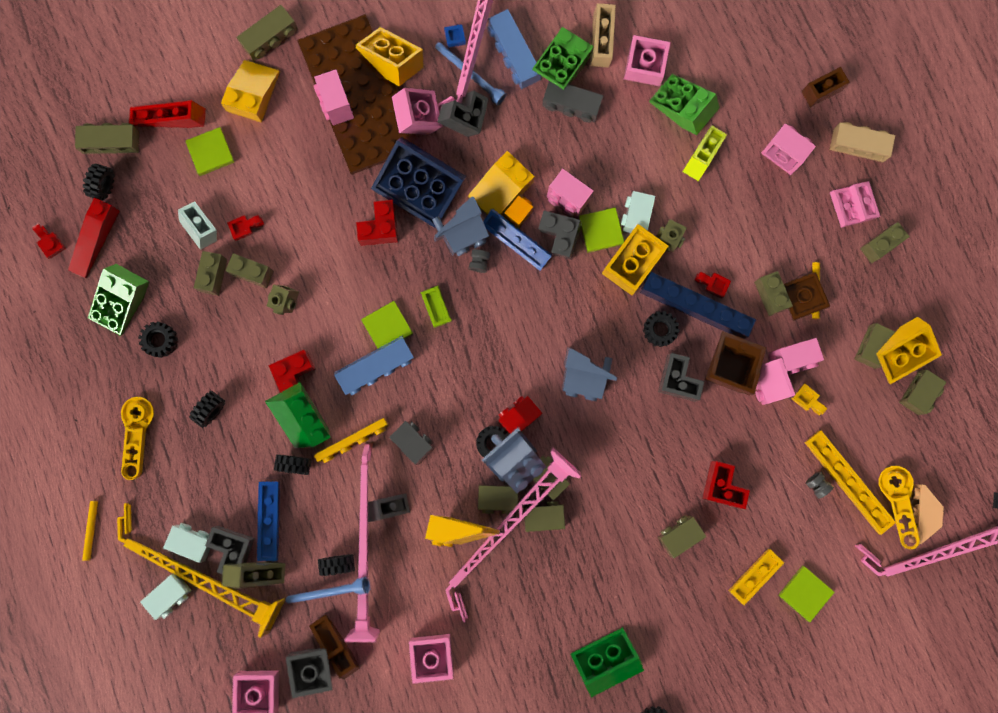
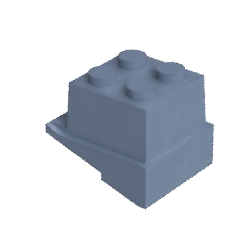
[432,196,489,257]
[562,347,617,401]
[482,428,546,493]

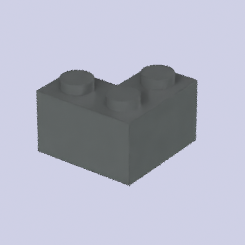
[438,91,489,137]
[538,211,582,260]
[658,353,704,402]
[389,421,434,465]
[205,526,255,574]

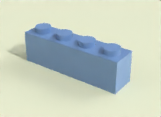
[487,9,541,89]
[334,336,414,395]

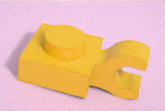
[791,383,827,416]

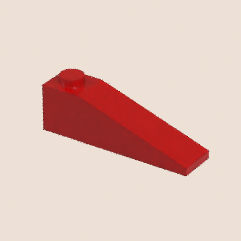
[129,100,206,128]
[68,198,120,278]

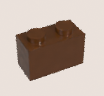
[801,67,850,107]

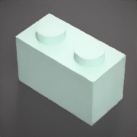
[621,191,655,233]
[178,201,217,250]
[163,523,211,563]
[140,574,192,620]

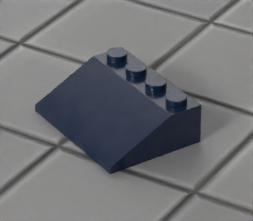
[371,137,467,228]

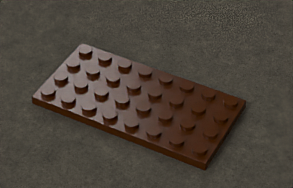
[297,14,420,175]

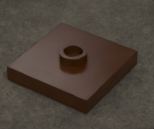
[784,272,830,321]

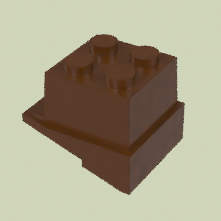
[705,331,766,396]

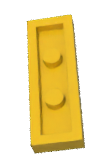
[728,549,784,605]

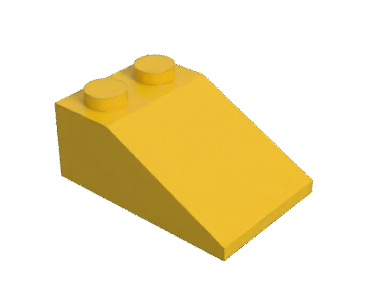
[356,27,424,86]
[221,60,280,123]
[468,151,535,215]
[601,224,669,296]
[876,317,942,384]
[425,515,500,547]

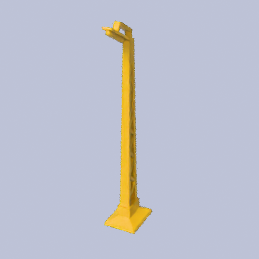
[117,503,286,638]

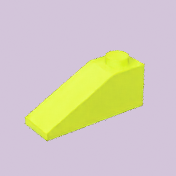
[682,125,727,181]

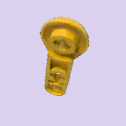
[121,397,154,480]
[879,466,920,550]

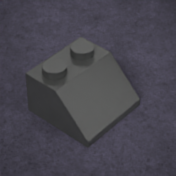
[286,649,333,698]

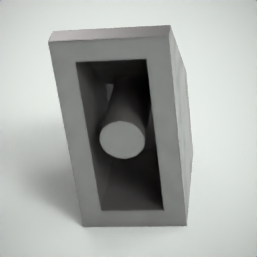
[368,494,410,522]

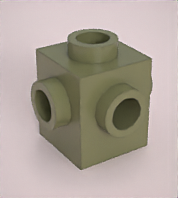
[656,219,687,252]
[267,284,299,315]

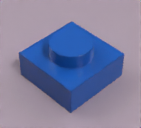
[444,24,466,48]

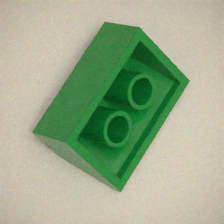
[265,382,331,448]
[570,627,645,698]

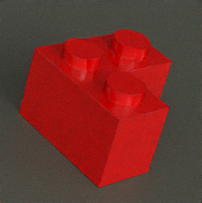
[356,200,398,246]
[268,350,316,393]
[498,396,543,435]
[702,461,750,510]

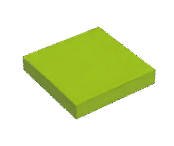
[185,127,235,176]
[579,208,624,253]
[361,301,413,349]
[778,566,835,622]

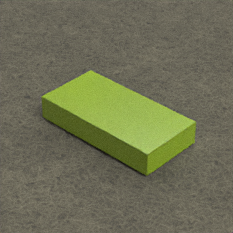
[421,286,452,328]

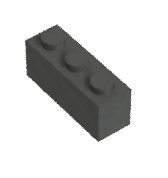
[542,81,603,123]

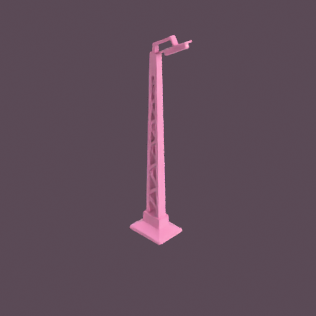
[438,0,493,111]
[345,443,380,642]
[446,447,581,623]
[855,526,998,576]

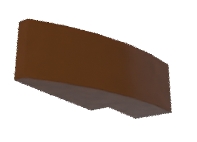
[309,614,360,680]

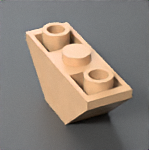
[908,484,944,544]

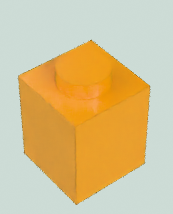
[504,195,533,228]

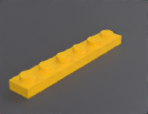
[804,430,896,535]

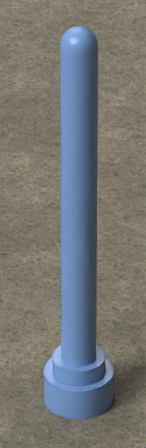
[435,43,507,105]
[286,577,370,604]

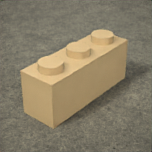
[590,3,616,68]
[830,122,895,162]

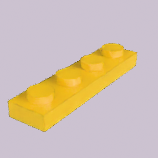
[314,418,389,464]

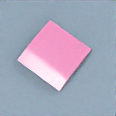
[830,181,880,228]

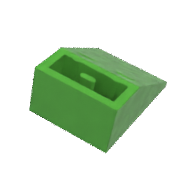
[532,27,594,90]
[649,74,720,135]
[88,264,149,336]

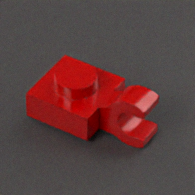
[227,215,265,241]
[32,223,66,259]
[694,272,731,299]

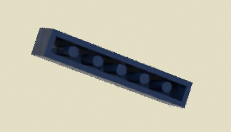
[639,272,756,339]

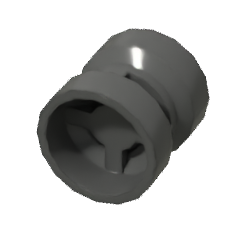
[468,249,490,273]
[805,472,834,499]

